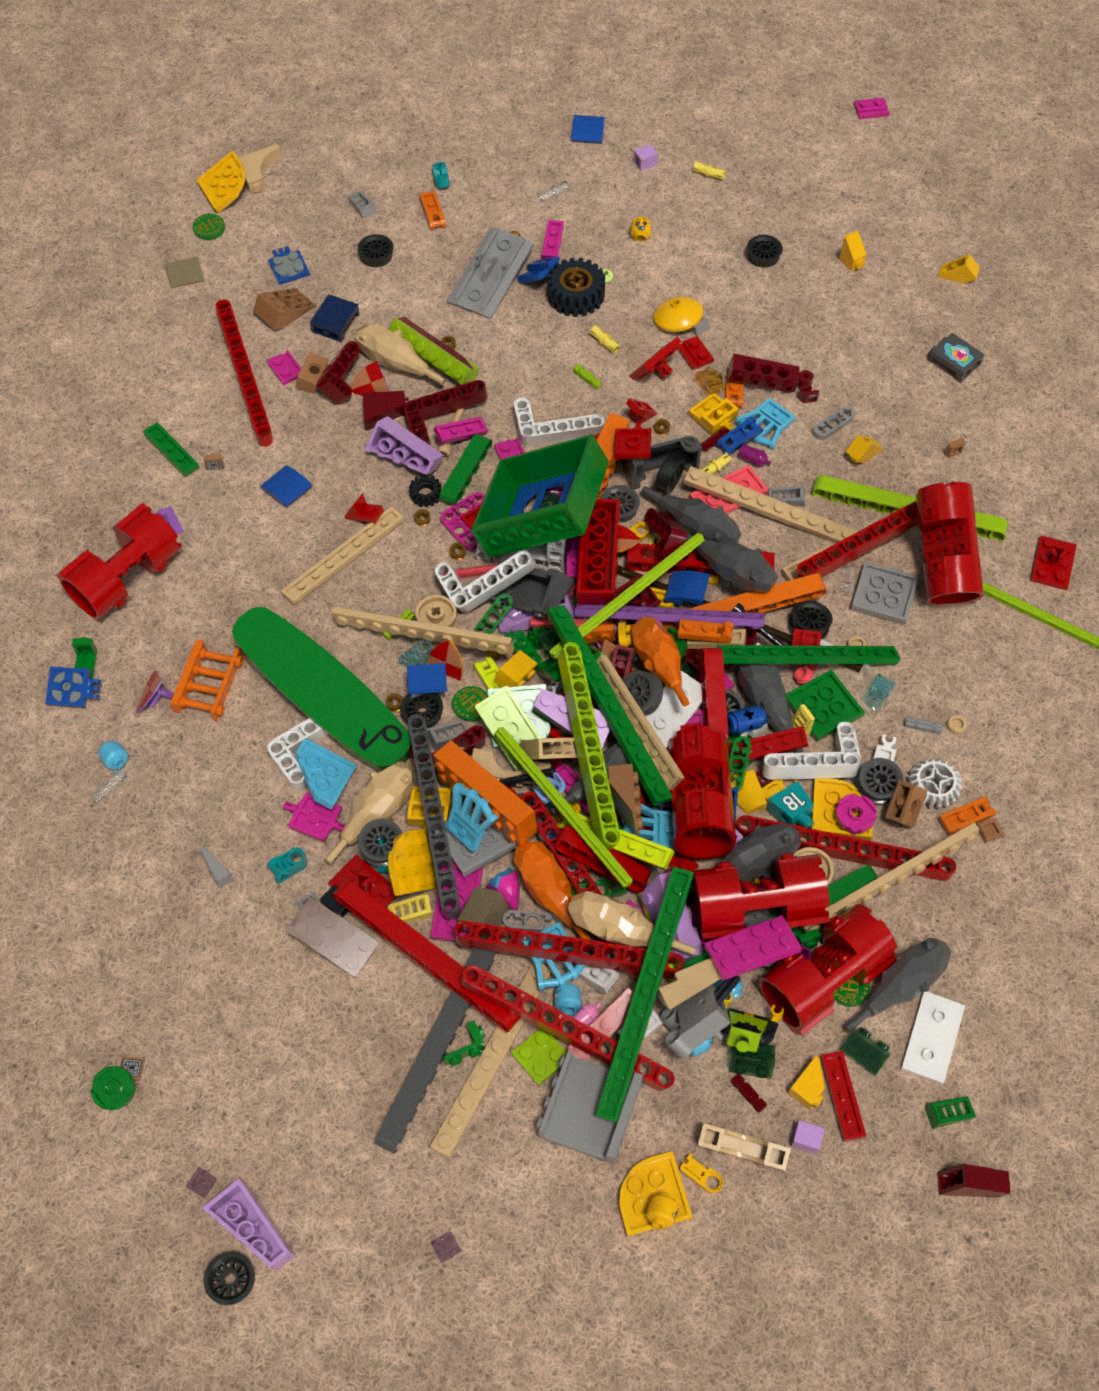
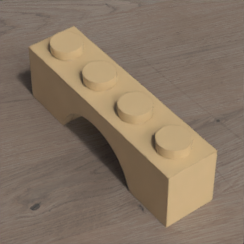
[472,748,552,790]
[697,1123,791,1171]

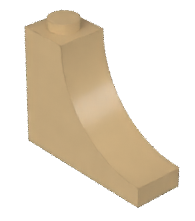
[239,144,282,194]
[520,738,590,760]

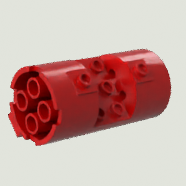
[916,482,984,604]
[56,502,182,620]
[668,722,736,859]
[693,853,830,939]
[759,904,897,1036]

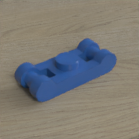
[716,416,763,457]

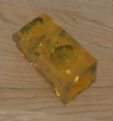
[696,367,724,394]

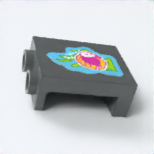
[928,333,985,383]

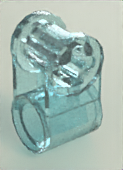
[398,639,433,668]
[866,674,896,711]

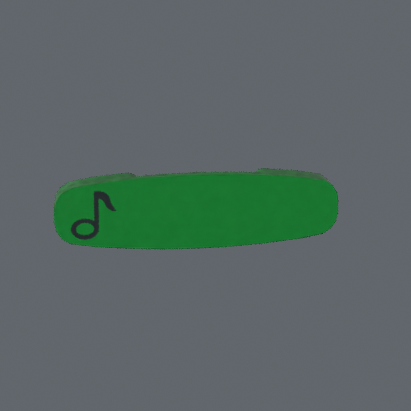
[232,607,412,772]

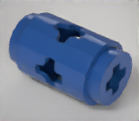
[727,706,767,735]

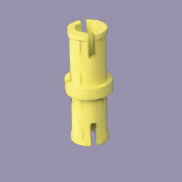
[693,161,726,180]
[590,325,620,354]
[700,452,732,474]

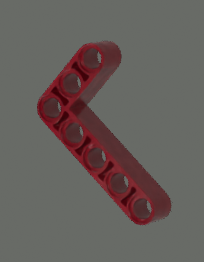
[404,380,488,445]

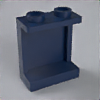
[310,294,360,343]

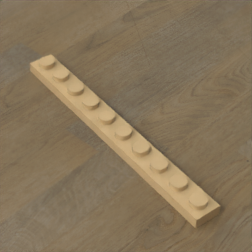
[683,466,858,543]
[332,607,514,654]
[800,822,979,934]
[430,963,552,1159]

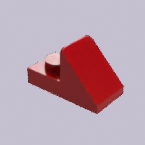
[626,398,658,425]
[345,494,384,523]

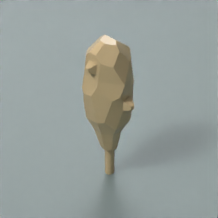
[356,324,446,385]
[325,761,414,864]
[568,891,697,956]

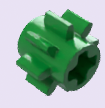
[527,626,551,650]

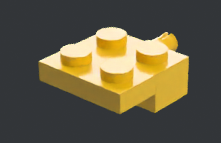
[688,392,739,435]
[407,786,452,839]

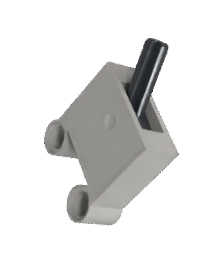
[660,975,740,1059]

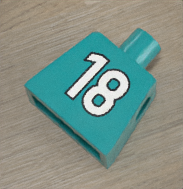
[766,781,814,828]

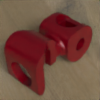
[798,370,820,403]

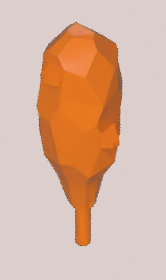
[630,617,690,706]
[514,842,591,940]

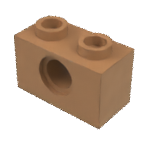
[295,352,329,394]
[885,780,927,828]

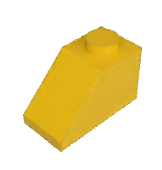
[839,230,866,271]
[938,254,980,283]
[845,434,884,464]
[788,1056,825,1110]

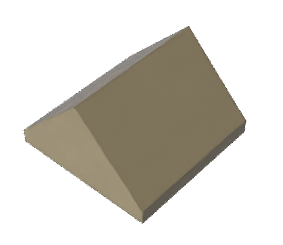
[165,257,204,288]
[456,887,510,939]

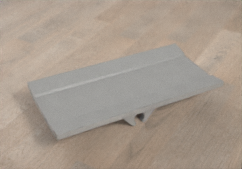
[446,227,534,319]

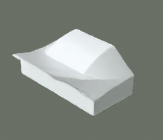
[578,966,621,993]

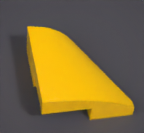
[731,769,767,814]

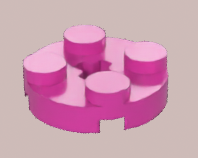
[835,794,877,835]

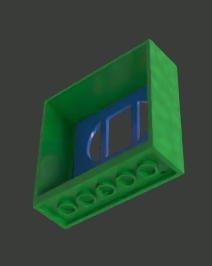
[471,434,609,558]

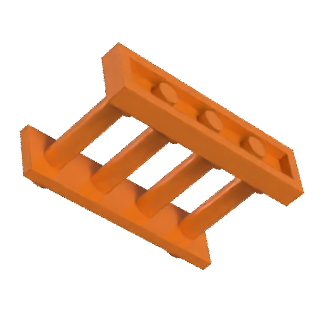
[170,639,244,721]

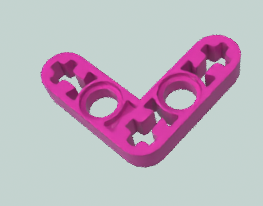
[441,492,485,551]

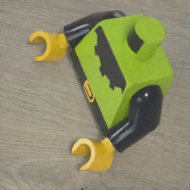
[721,993,784,1052]

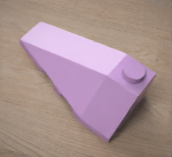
[498,592,577,633]

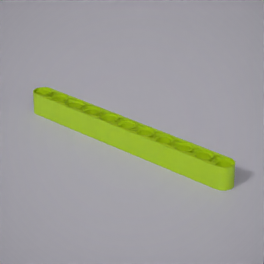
[812,475,1008,541]
[558,642,620,851]

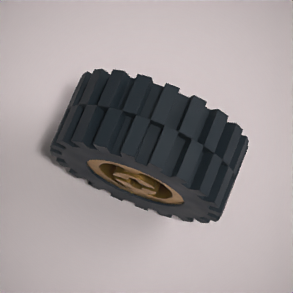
[547,258,605,317]

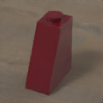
[363,390,409,430]
[937,1164,1011,1198]

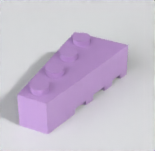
[365,416,444,475]
[534,688,611,750]
[640,872,704,968]
[202,1179,296,1271]

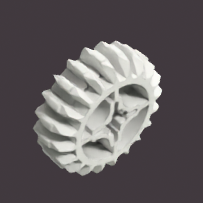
[908,757,962,809]

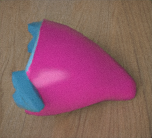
[486,867,520,910]

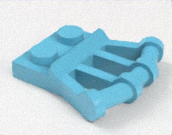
[735,398,796,450]
[446,782,499,852]
[622,803,677,852]
[522,922,587,991]

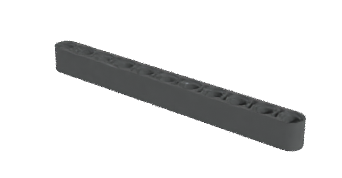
[408,714,460,919]
[374,937,499,1154]

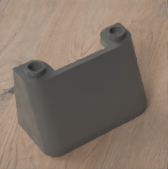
[623,436,702,490]
[489,557,575,619]

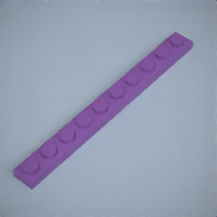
[575,604,766,629]

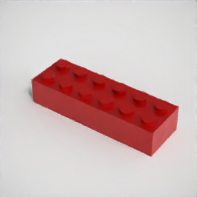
[577,499,621,605]

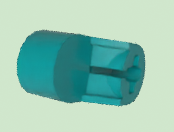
[432,162,450,188]

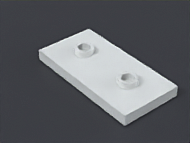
[645,671,702,749]
[901,992,965,1085]

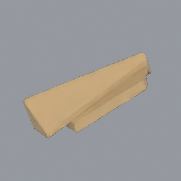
[658,958,721,1009]

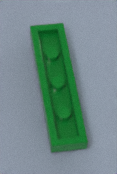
[143,422,199,477]

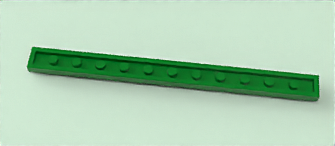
[546,605,673,806]
[596,867,694,1123]

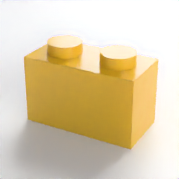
[494,650,538,688]

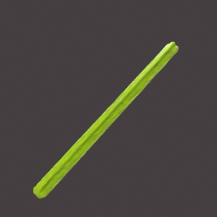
[549,533,704,659]
[983,582,1099,649]
[495,727,633,888]

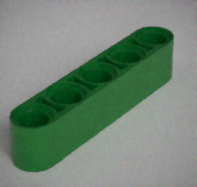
[439,434,492,505]

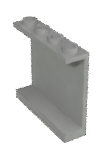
[536,1049,643,1164]

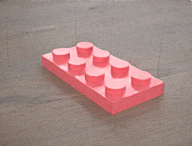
[689,465,769,514]

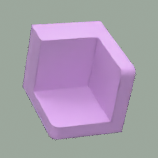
[634,145,658,171]
[791,1121,824,1155]

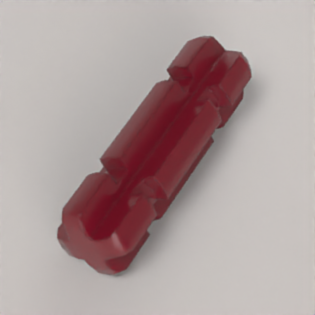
[700,427,728,452]
[731,1074,767,1113]

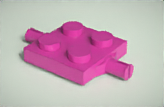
[283,792,345,843]

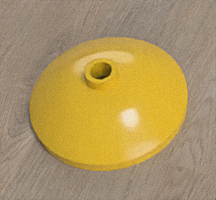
[653,296,703,332]

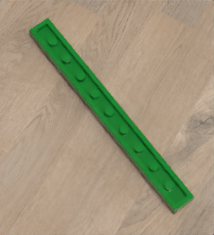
[717,645,901,664]

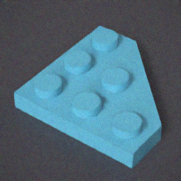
[295,738,357,810]

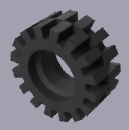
[409,474,441,507]

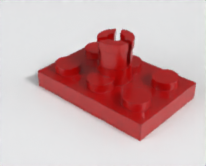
[629,337,682,380]
[1030,535,1077,591]
[328,855,398,908]

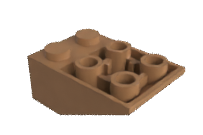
[253,288,316,330]
[608,764,643,837]

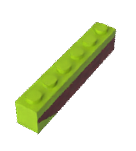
[389,317,480,385]

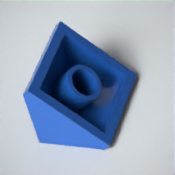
[407,663,447,695]

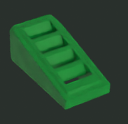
[925,1096,976,1129]

